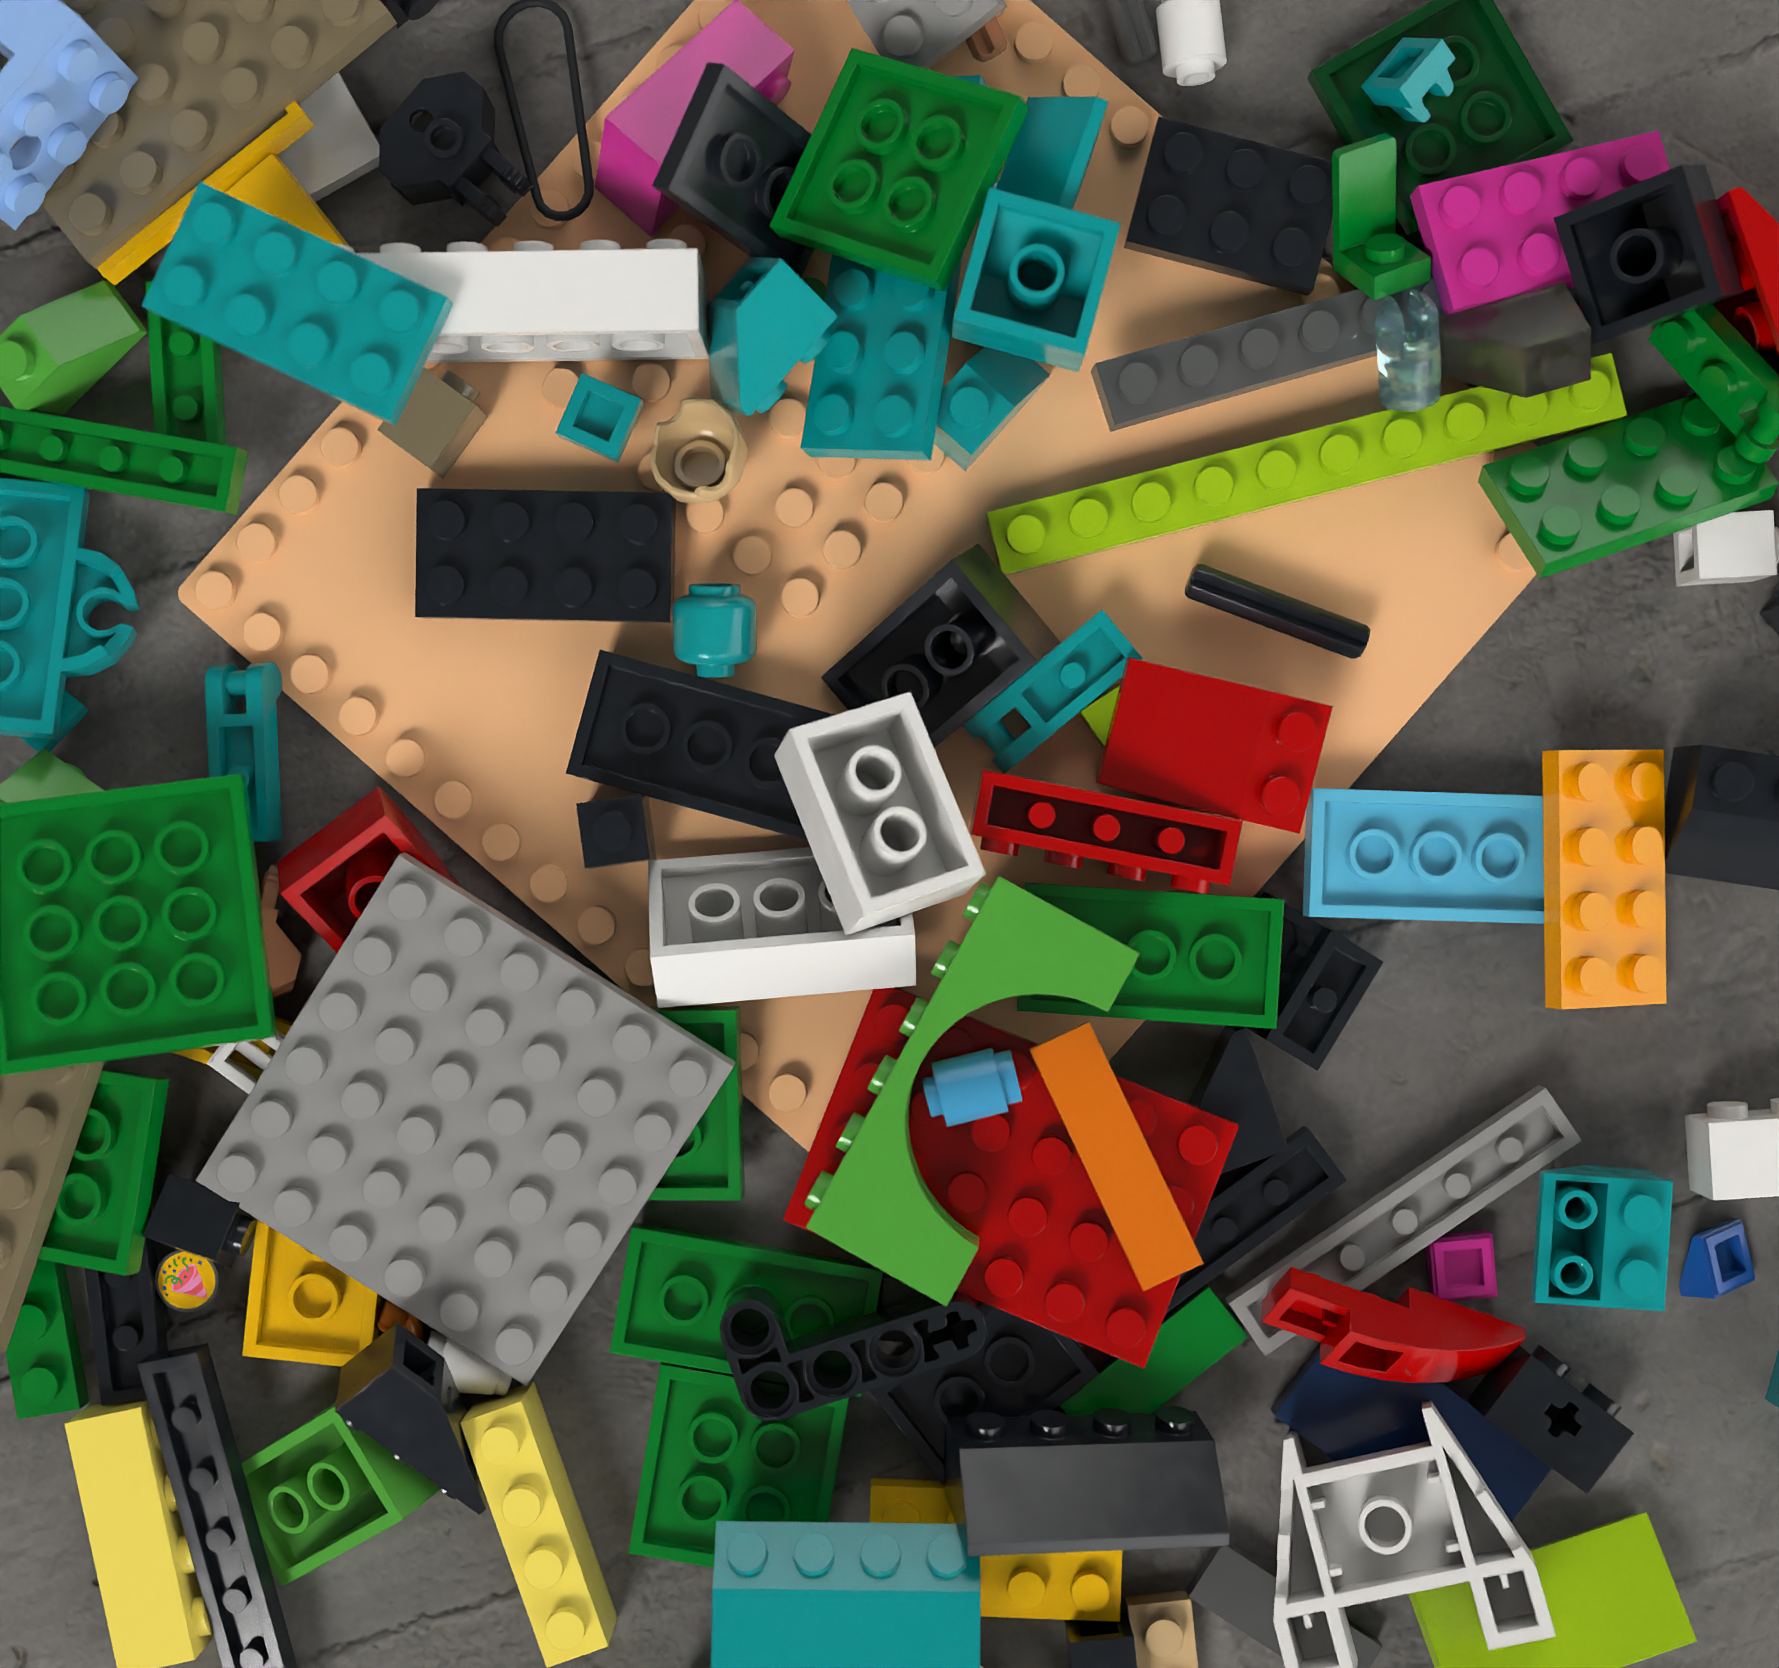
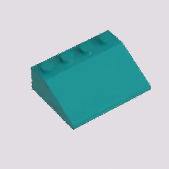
[711,1521,981,1668]

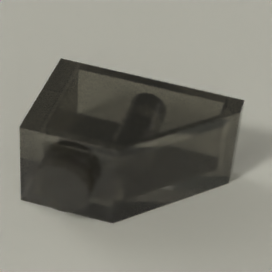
[1435,282,1591,398]

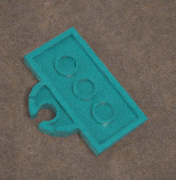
[0,478,141,740]

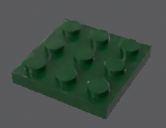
[1307,0,1574,240]

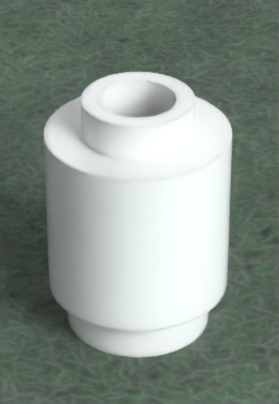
[1156,0,1227,86]

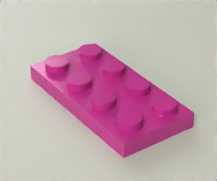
[1410,130,1670,318]

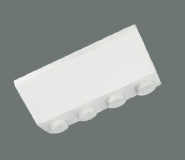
[648,847,916,1008]

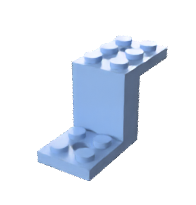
[0,0,139,230]

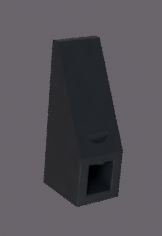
[335,1323,487,1515]

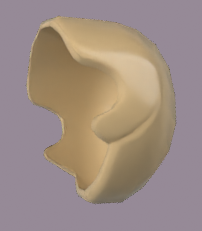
[650,398,748,503]

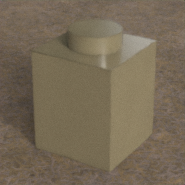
[377,367,488,478]

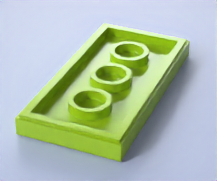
[1408,1512,1697,1668]

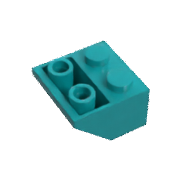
[707,257,838,417]
[1531,1165,1673,1311]

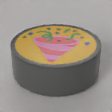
[155,1249,225,1312]

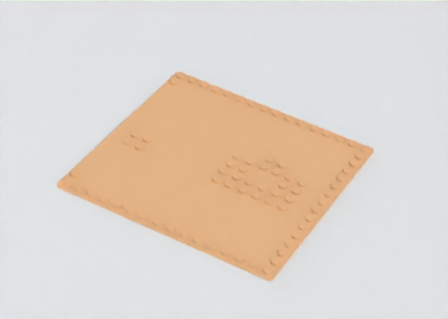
[178,0,1538,1152]

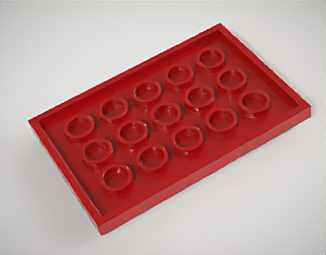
[783,987,1239,1368]

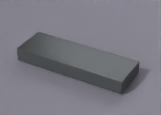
[1186,1543,1383,1668]

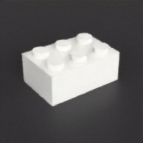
[774,692,986,935]

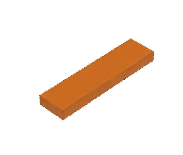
[1030,1021,1204,1291]

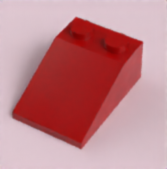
[1713,186,1779,375]
[1096,657,1333,834]
[277,786,463,953]

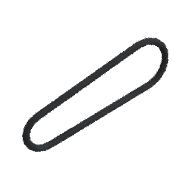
[494,0,594,221]

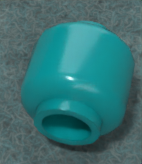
[673,583,757,678]

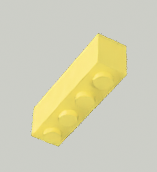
[460,1381,618,1668]
[64,1400,214,1668]

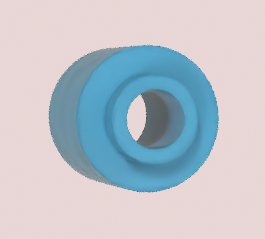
[922,1048,1023,1127]

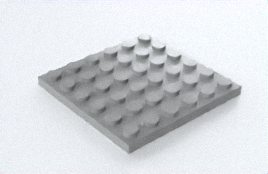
[196,852,735,1386]

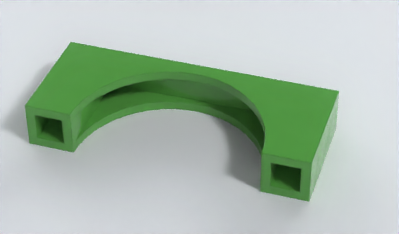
[804,876,1140,1307]

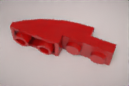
[1261,1267,1526,1383]

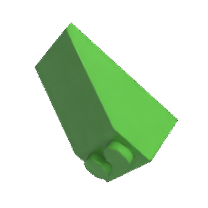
[241,1402,441,1587]

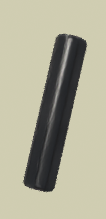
[1185,564,1371,659]

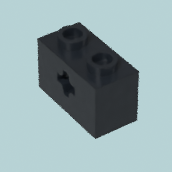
[1467,1344,1634,1495]

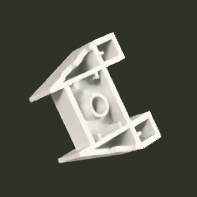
[1273,1400,1556,1668]

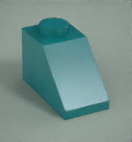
[934,347,1050,472]

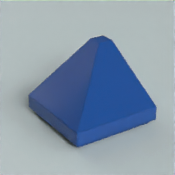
[1679,1218,1755,1299]

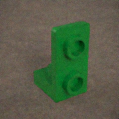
[1332,133,1431,300]

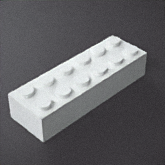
[335,239,709,363]

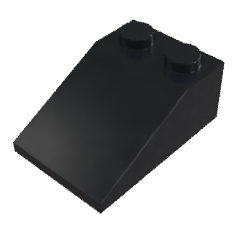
[821,543,1061,748]

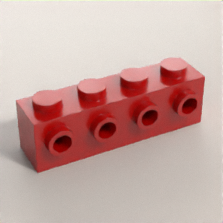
[969,770,1243,894]

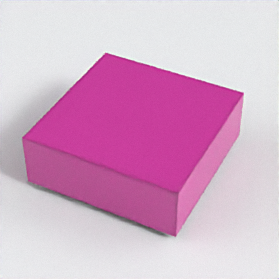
[1425,1230,1498,1301]

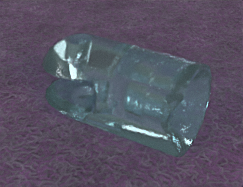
[1375,289,1442,411]

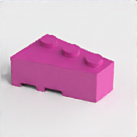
[595,0,795,238]

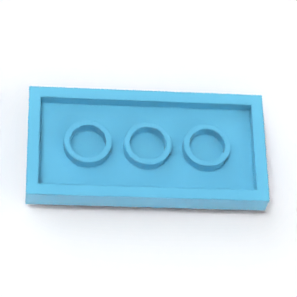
[1303,788,1544,924]

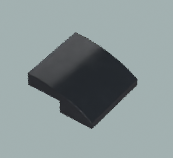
[1245,892,1383,1071]

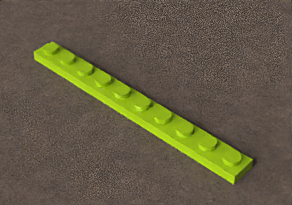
[986,353,1627,576]

